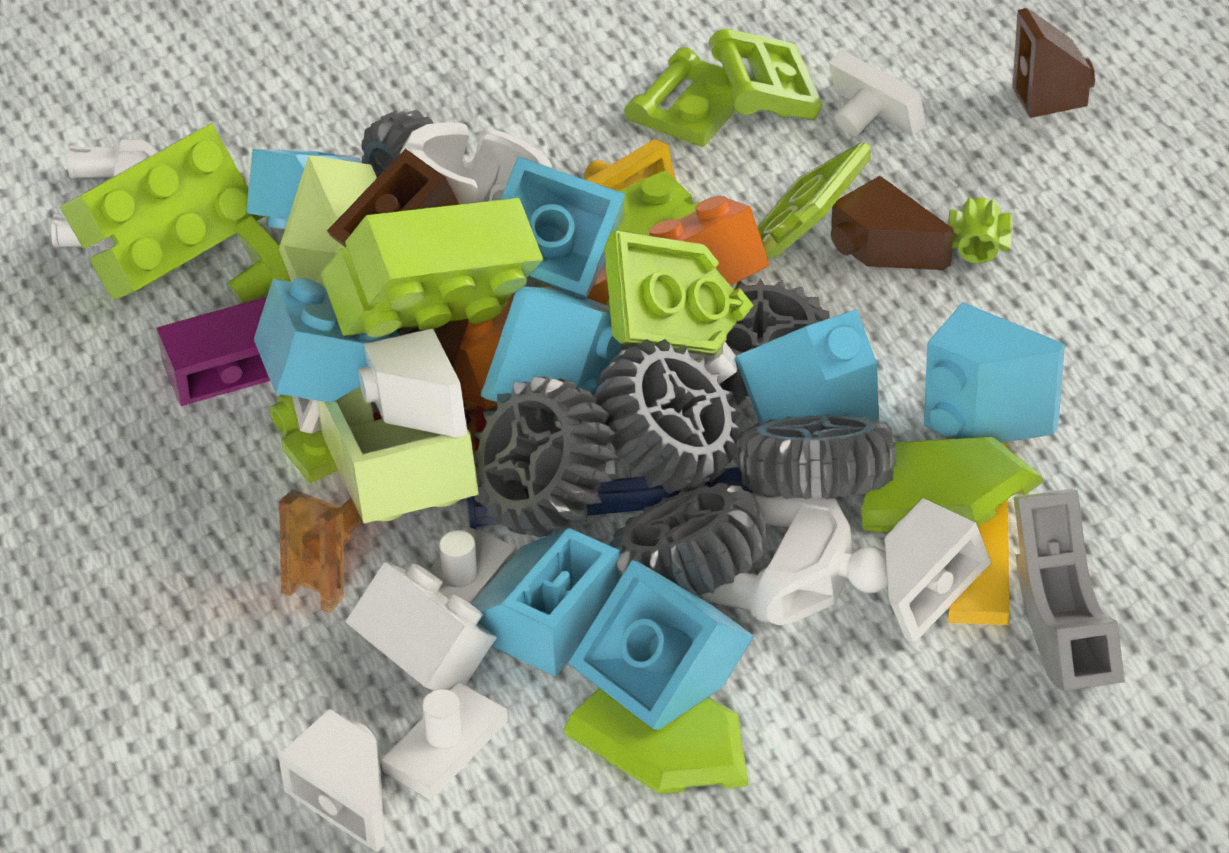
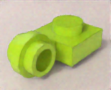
[269,395,339,484]

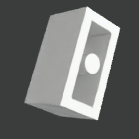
[345,562,497,691]

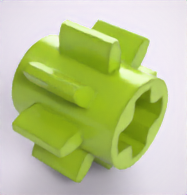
[948,197,1012,264]

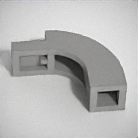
[1013,489,1125,691]

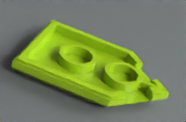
[757,142,871,258]
[604,230,753,356]
[861,437,1044,532]
[563,688,748,794]

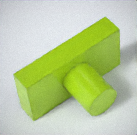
[226,216,292,304]

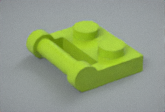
[708,29,823,121]
[624,47,754,147]

